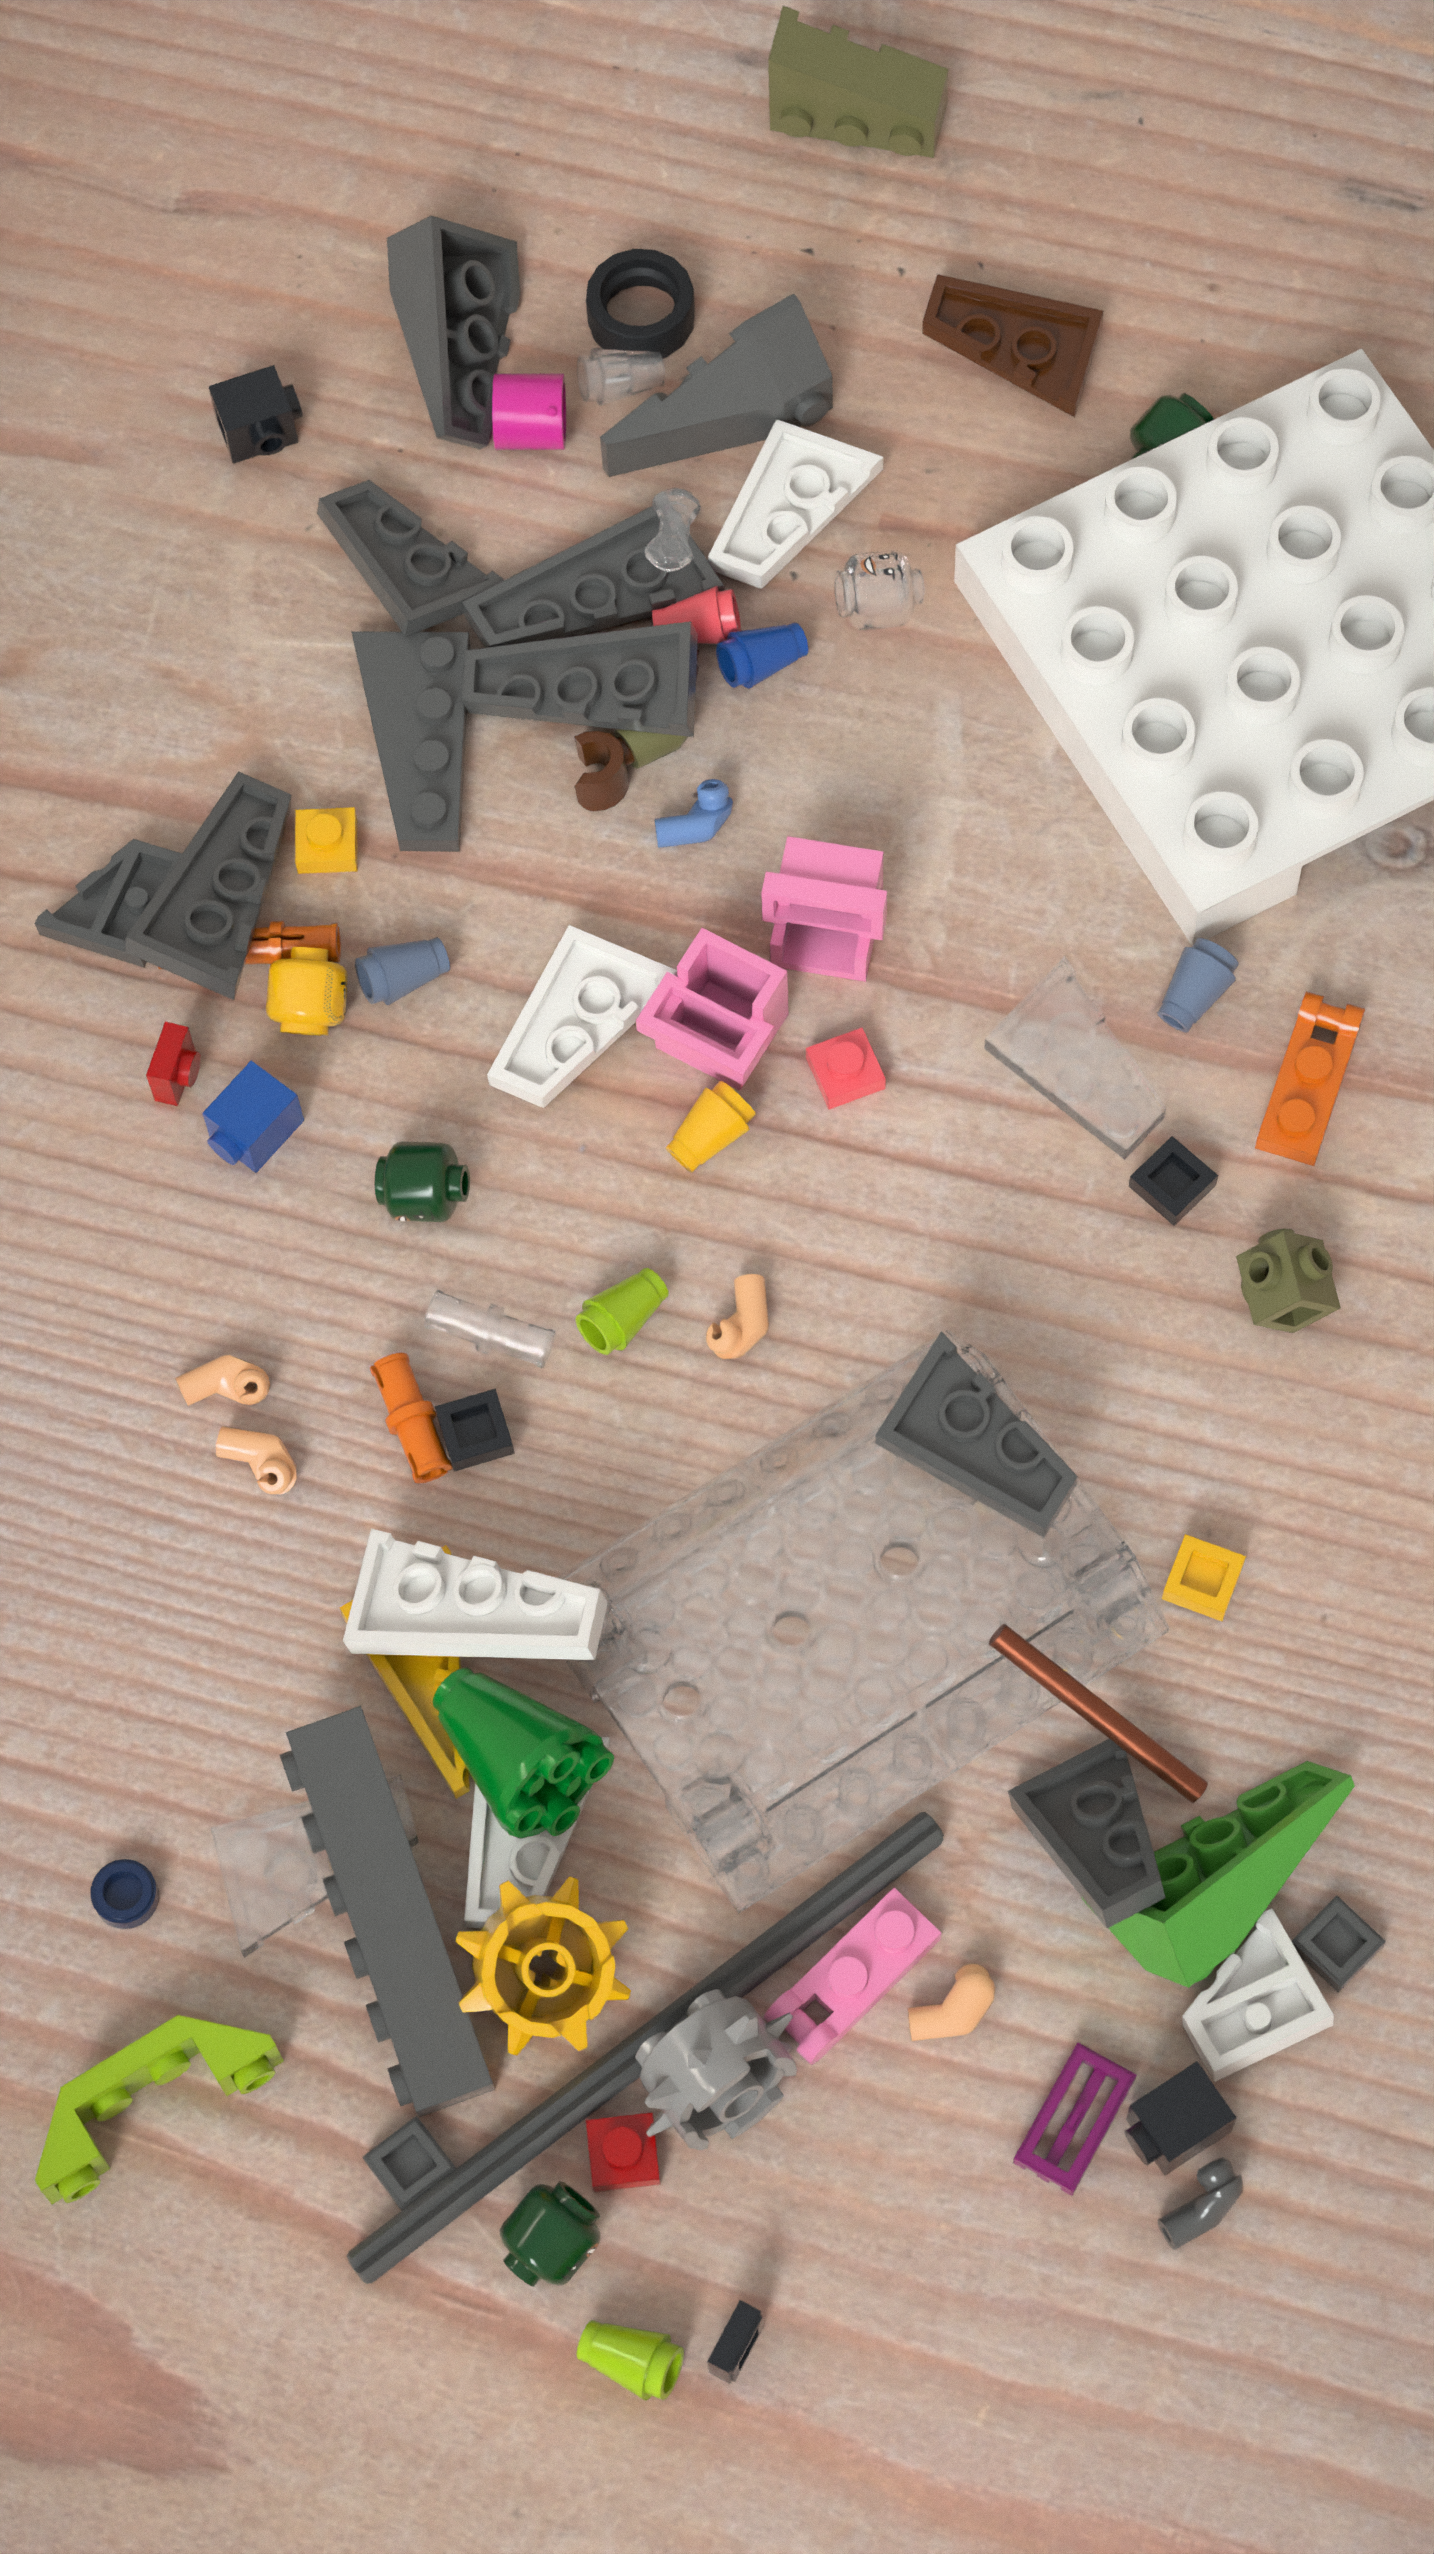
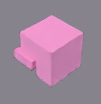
[761,836,887,982]
[636,928,789,1091]

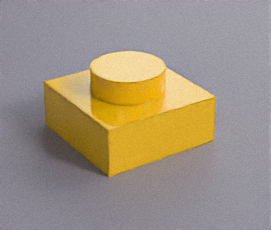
[295,807,357,874]
[1162,1534,1246,1621]

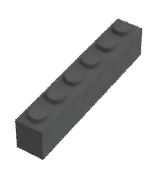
[279,1706,495,2117]

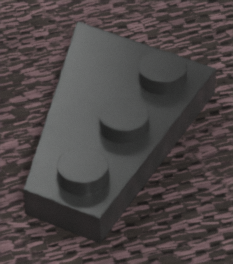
[875,1331,1078,1538]
[1008,1739,1165,1928]

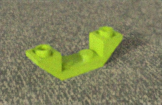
[35,2015,284,2205]

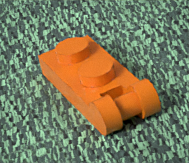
[1255,991,1365,1166]

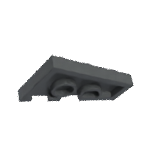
[317,480,504,636]

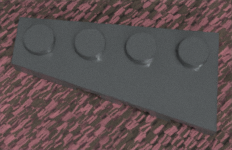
[125,771,292,1000]

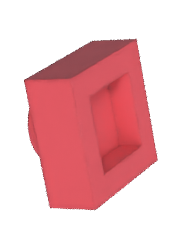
[806,1027,886,1110]

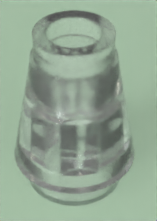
[577,348,665,406]

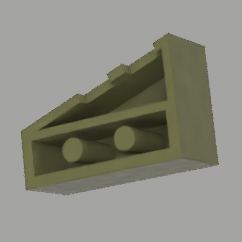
[768,6,948,158]

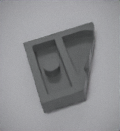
[35,839,182,968]

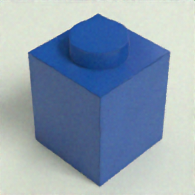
[202,1061,304,1173]

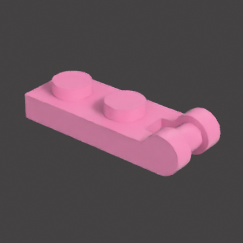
[763,1887,942,2065]

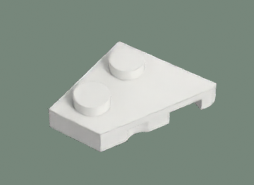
[1182,1908,1334,2082]

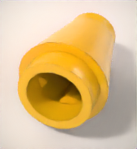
[665,1081,756,1173]

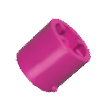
[492,373,567,450]

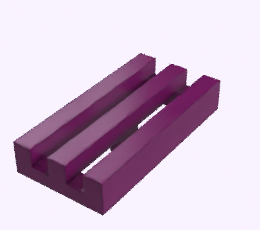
[1013,2042,1137,2196]

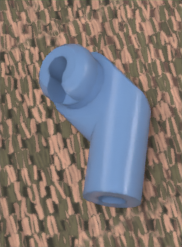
[654,779,733,848]

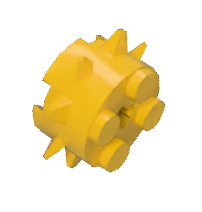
[455,1876,631,2056]

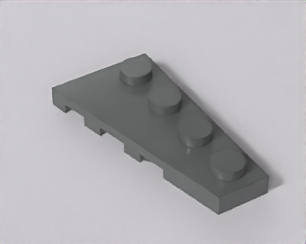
[462,499,724,648]
[462,621,698,737]
[351,631,470,852]

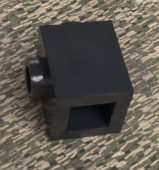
[208,365,303,464]
[1124,2061,1237,2176]

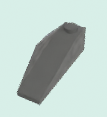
[387,215,520,449]
[600,293,833,477]

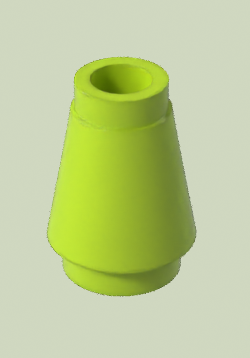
[575,1268,669,1355]
[577,2320,684,2401]

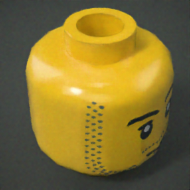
[266,947,348,1036]

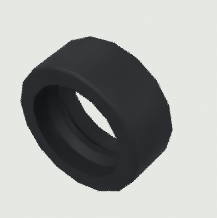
[586,249,695,363]

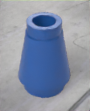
[716,622,808,689]

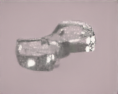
[644,488,701,572]

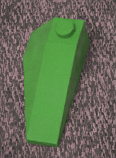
[1081,1761,1355,1988]

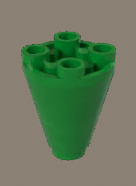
[433,1668,614,1839]

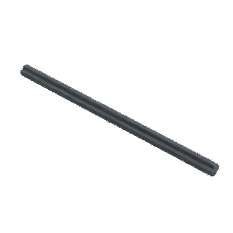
[347,1812,944,2284]

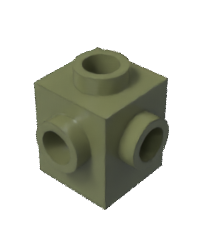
[1236,1229,1341,1333]

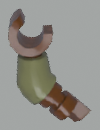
[574,649,700,811]

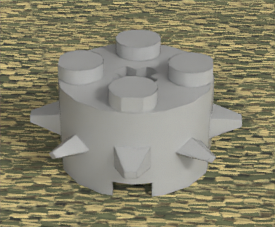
[635,1989,797,2150]

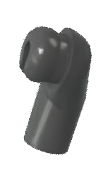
[1157,2157,1243,2250]

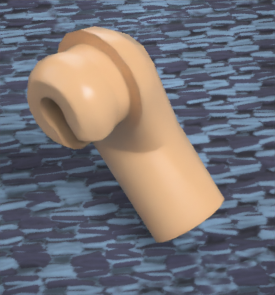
[706,1274,769,1359]
[175,1355,270,1406]
[216,1426,297,1495]
[907,1964,995,2041]

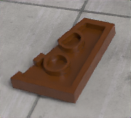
[922,274,1104,418]

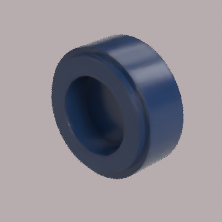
[90,1859,159,1929]

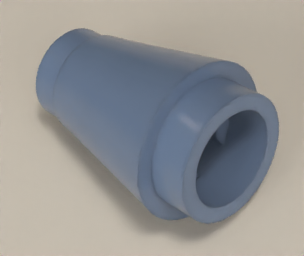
[355,937,450,1005]
[1157,938,1239,1033]

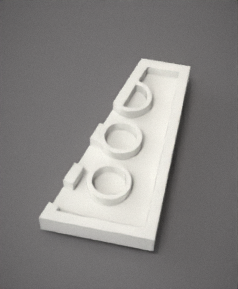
[343,1528,608,1660]

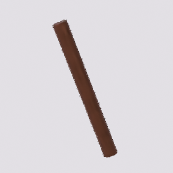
[988,1623,1208,1803]

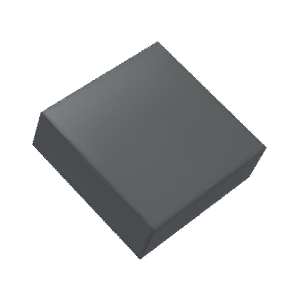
[1292,1895,1386,1993]
[363,2116,456,2211]

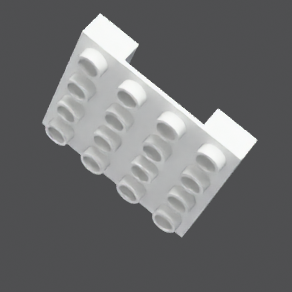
[954,349,1434,946]

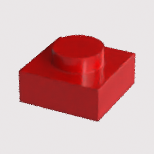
[146,1021,201,1107]
[586,2112,661,2192]

